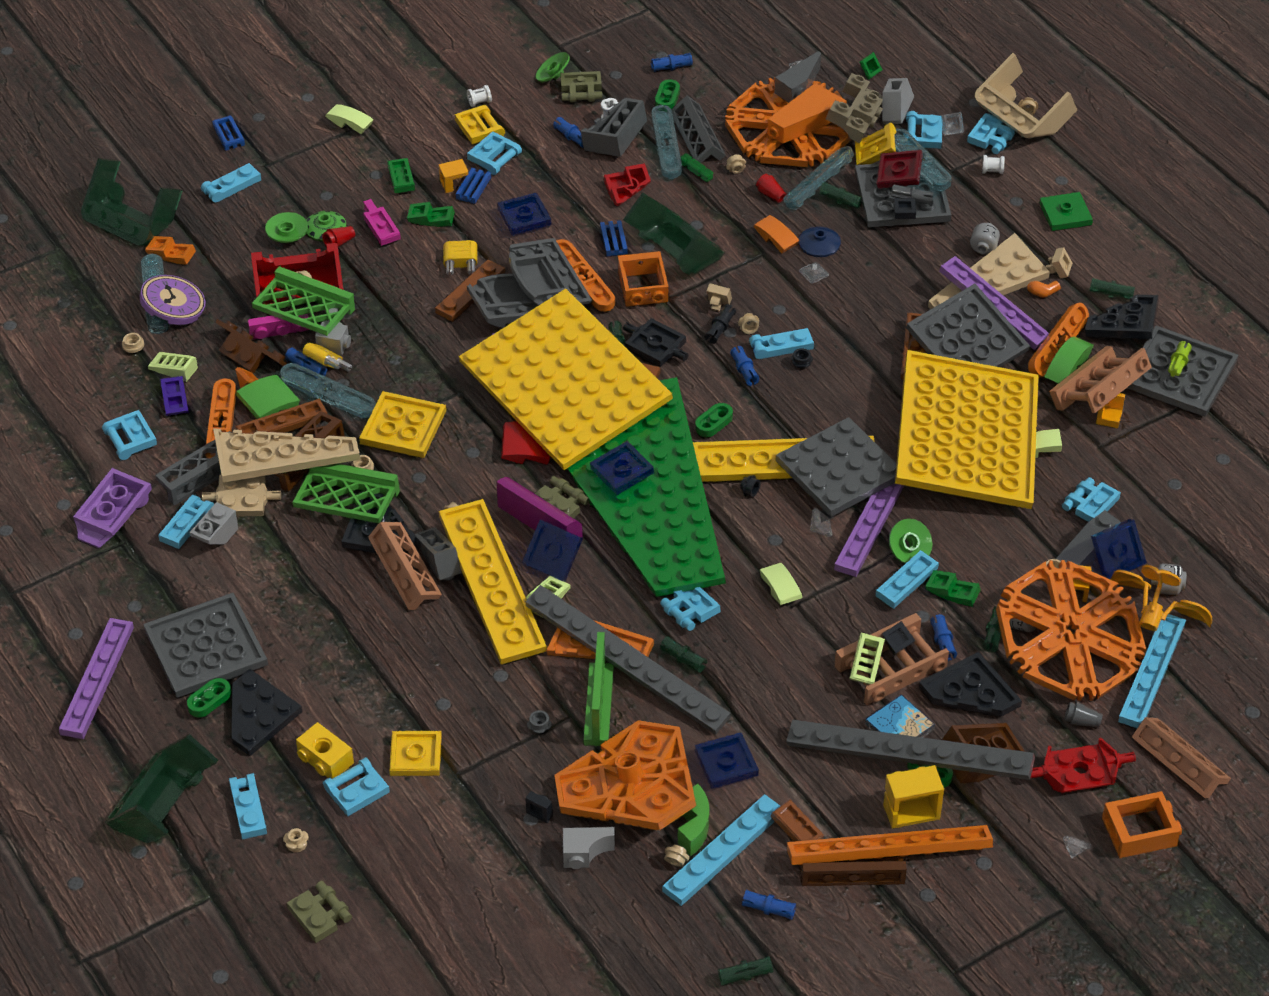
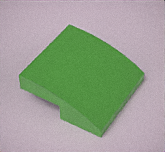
[236,375,300,419]

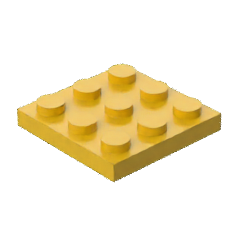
[359,391,446,458]

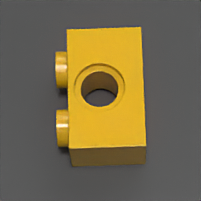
[296,722,354,779]

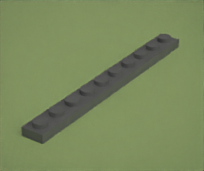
[525,585,731,735]
[786,720,1035,780]

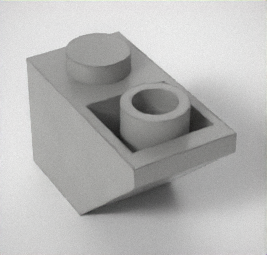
[882,78,914,124]
[189,502,238,544]

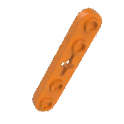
[556,239,615,312]
[1028,303,1089,378]
[205,378,236,458]

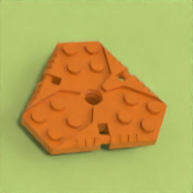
[554,720,696,830]

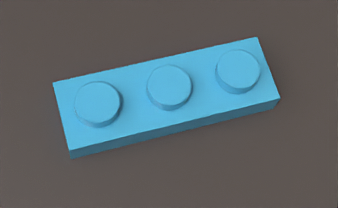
[875,550,939,609]

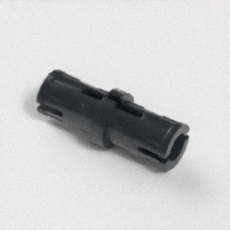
[704,304,736,344]

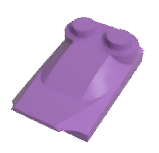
[73,468,152,548]

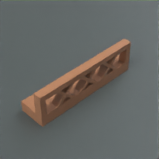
[368,522,442,610]
[1132,717,1231,798]

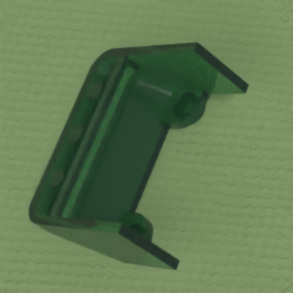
[81,158,183,246]
[623,192,725,275]
[105,734,219,844]

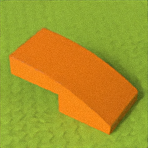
[753,215,800,254]
[145,236,196,265]

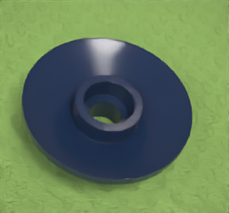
[798,227,841,257]

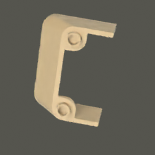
[975,53,1077,138]

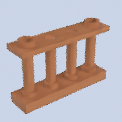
[1049,346,1152,413]
[835,613,949,705]

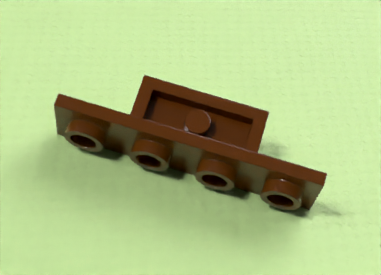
[215,319,290,373]

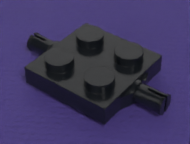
[623,318,689,367]

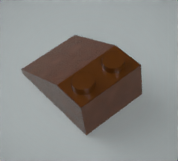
[941,723,1025,783]

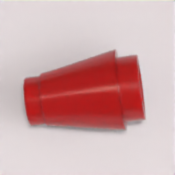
[756,174,787,203]
[322,226,355,247]

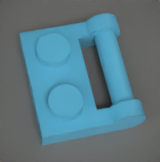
[905,111,943,149]
[467,131,522,175]
[102,410,157,460]
[323,757,390,817]

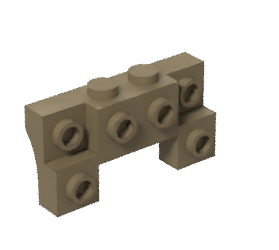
[826,73,883,143]

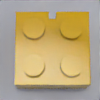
[883,765,944,829]

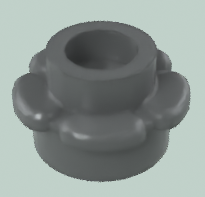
[527,710,552,733]

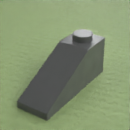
[774,51,821,103]
[1056,510,1122,569]
[415,527,462,580]

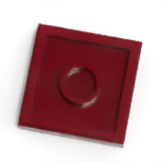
[876,150,923,189]

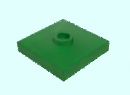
[1039,192,1093,231]

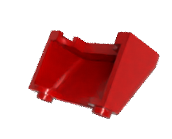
[251,243,343,305]

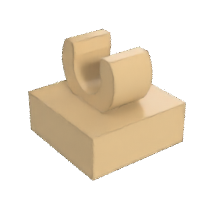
[1046,247,1073,279]
[707,283,732,312]

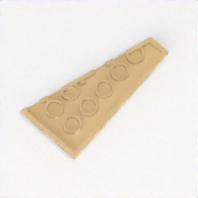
[928,233,1050,309]
[213,428,360,483]

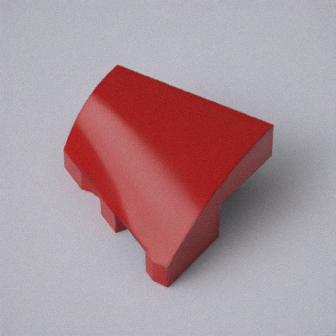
[603,163,651,206]

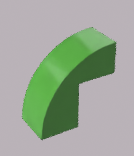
[1044,336,1094,383]
[678,784,709,856]

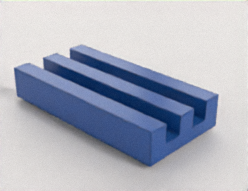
[212,116,245,151]
[456,168,491,204]
[600,220,627,256]

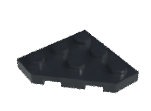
[1085,294,1159,340]
[341,491,416,555]
[919,652,1022,717]
[232,669,302,756]

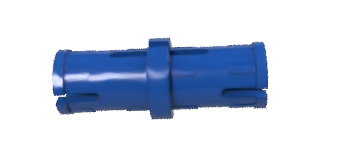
[651,53,693,72]
[553,117,584,148]
[730,346,760,386]
[285,347,327,378]
[930,614,957,661]
[742,890,796,920]

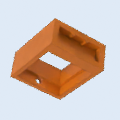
[618,251,668,307]
[1102,791,1182,858]

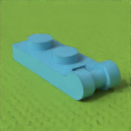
[201,163,261,203]
[749,328,814,359]
[158,495,214,549]
[229,773,267,839]

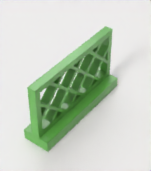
[252,266,355,336]
[292,464,400,523]
[584,632,614,746]

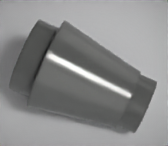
[1064,701,1103,728]

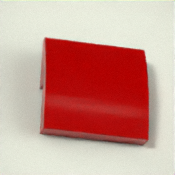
[501,421,550,465]

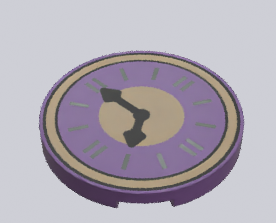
[139,275,205,325]

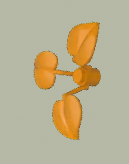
[1110,565,1212,631]

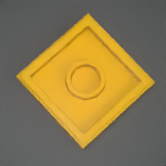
[389,731,442,776]

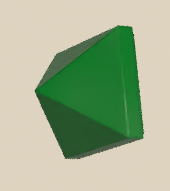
[859,52,883,79]

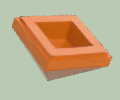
[235,367,259,389]

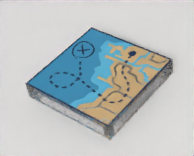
[865,694,935,738]

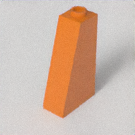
[767,83,847,143]

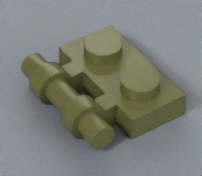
[560,71,602,103]
[535,476,589,518]
[287,881,352,943]

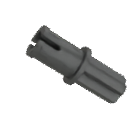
[891,185,934,205]

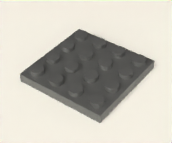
[855,159,952,227]
[906,284,1030,367]
[1127,326,1238,417]
[776,417,897,517]
[143,593,268,698]

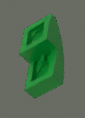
[407,202,455,227]
[926,570,980,607]

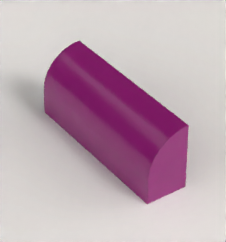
[496,477,583,551]

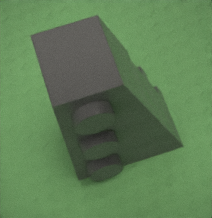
[580,98,647,157]

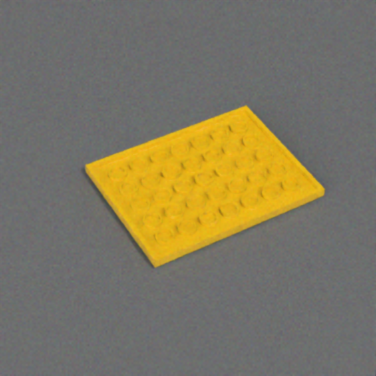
[459,289,673,470]
[895,350,1038,509]

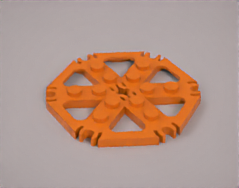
[725,77,852,167]
[996,560,1146,701]

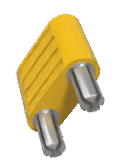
[443,240,478,275]
[303,343,352,372]

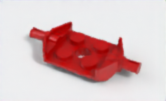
[1030,738,1136,793]

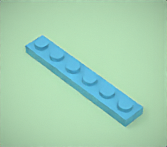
[1118,614,1186,728]
[662,794,780,906]

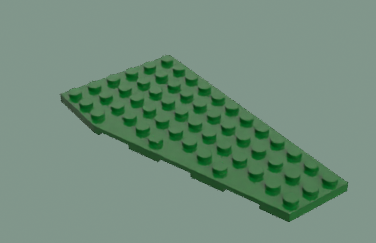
[567,377,726,597]

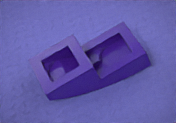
[160,376,189,416]

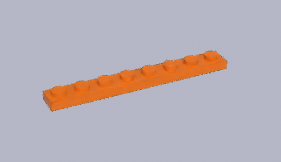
[787,825,993,865]

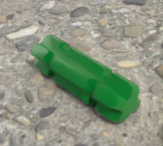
[680,153,713,182]

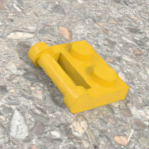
[455,105,505,144]
[855,123,896,165]

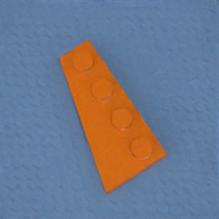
[547,620,654,659]

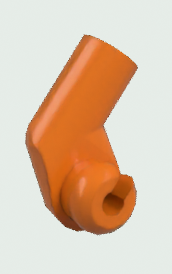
[1027,281,1061,298]

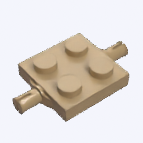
[202,475,281,517]

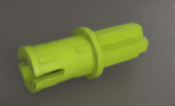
[1168,341,1192,377]

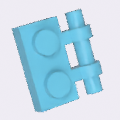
[967,113,1015,154]
[1062,477,1121,522]
[660,587,721,631]

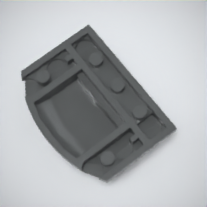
[509,238,592,306]
[467,274,538,328]

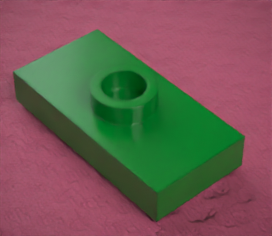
[387,158,415,193]

